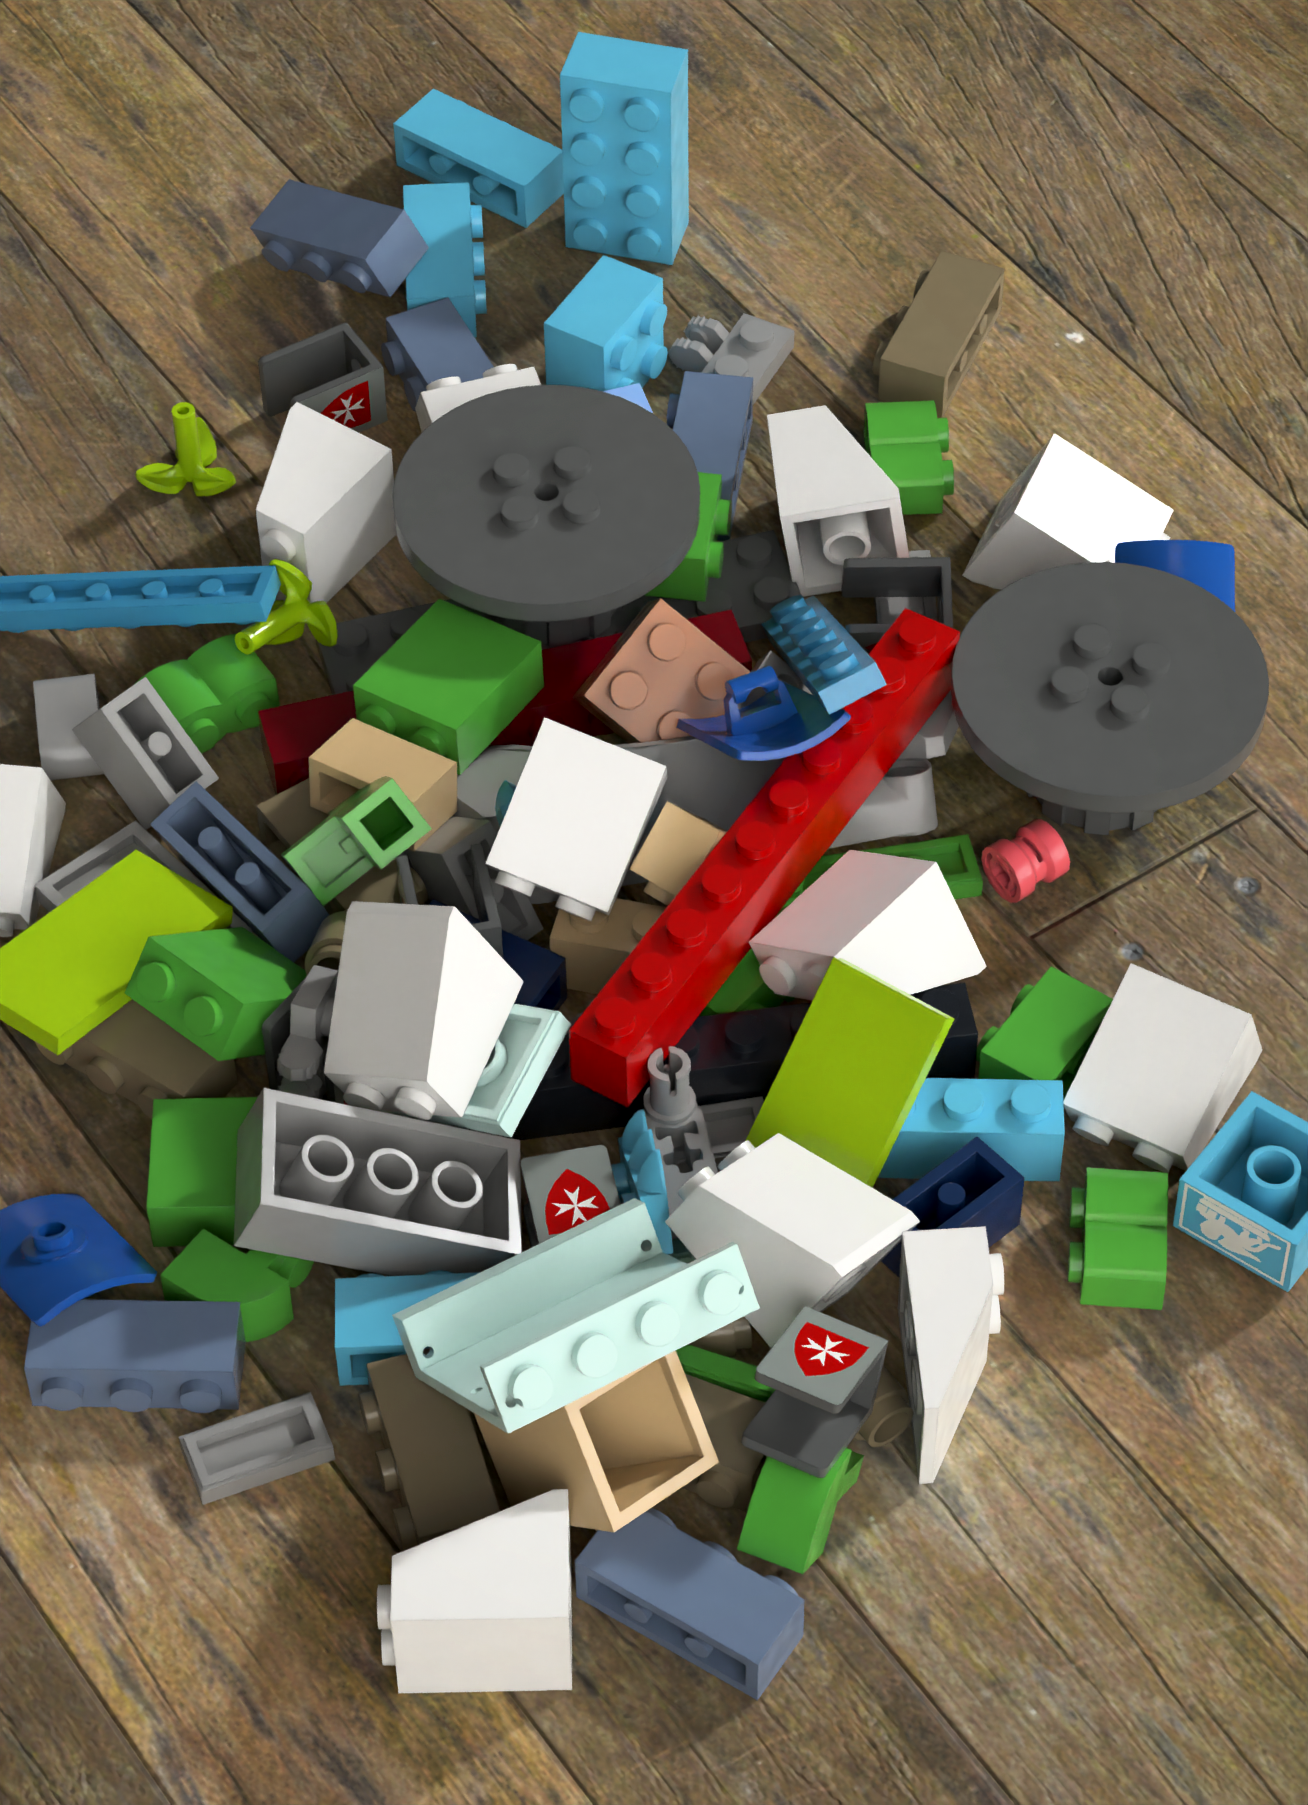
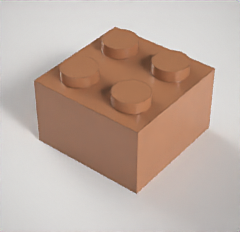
[572,598,750,744]

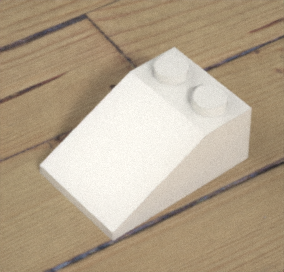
[898,1226,1004,1484]

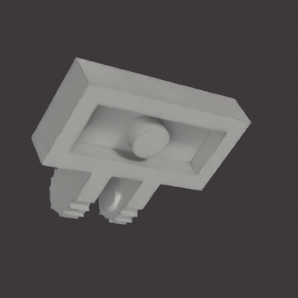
[668,313,794,405]
[277,965,338,1100]

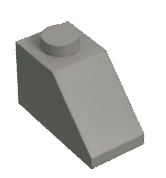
[405,816,543,940]

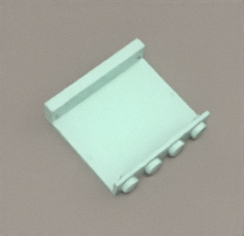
[392,1198,760,1434]

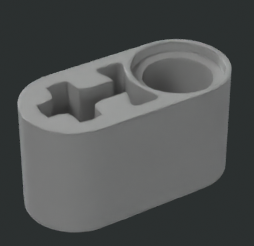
[33,673,104,781]

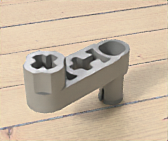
[644,1046,718,1239]

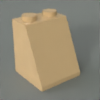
[474,1350,719,1532]

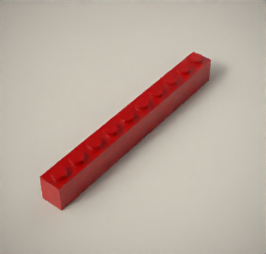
[569,608,960,1107]

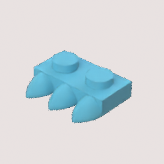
[611,1109,673,1254]

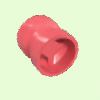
[981,819,1070,903]

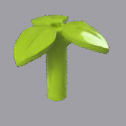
[135,402,236,496]
[235,559,338,655]

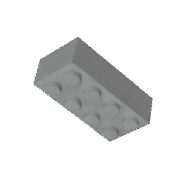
[234,1088,522,1276]

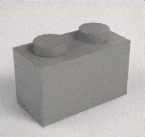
[72,677,219,830]

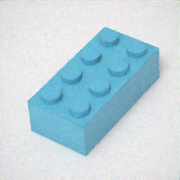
[560,32,689,265]

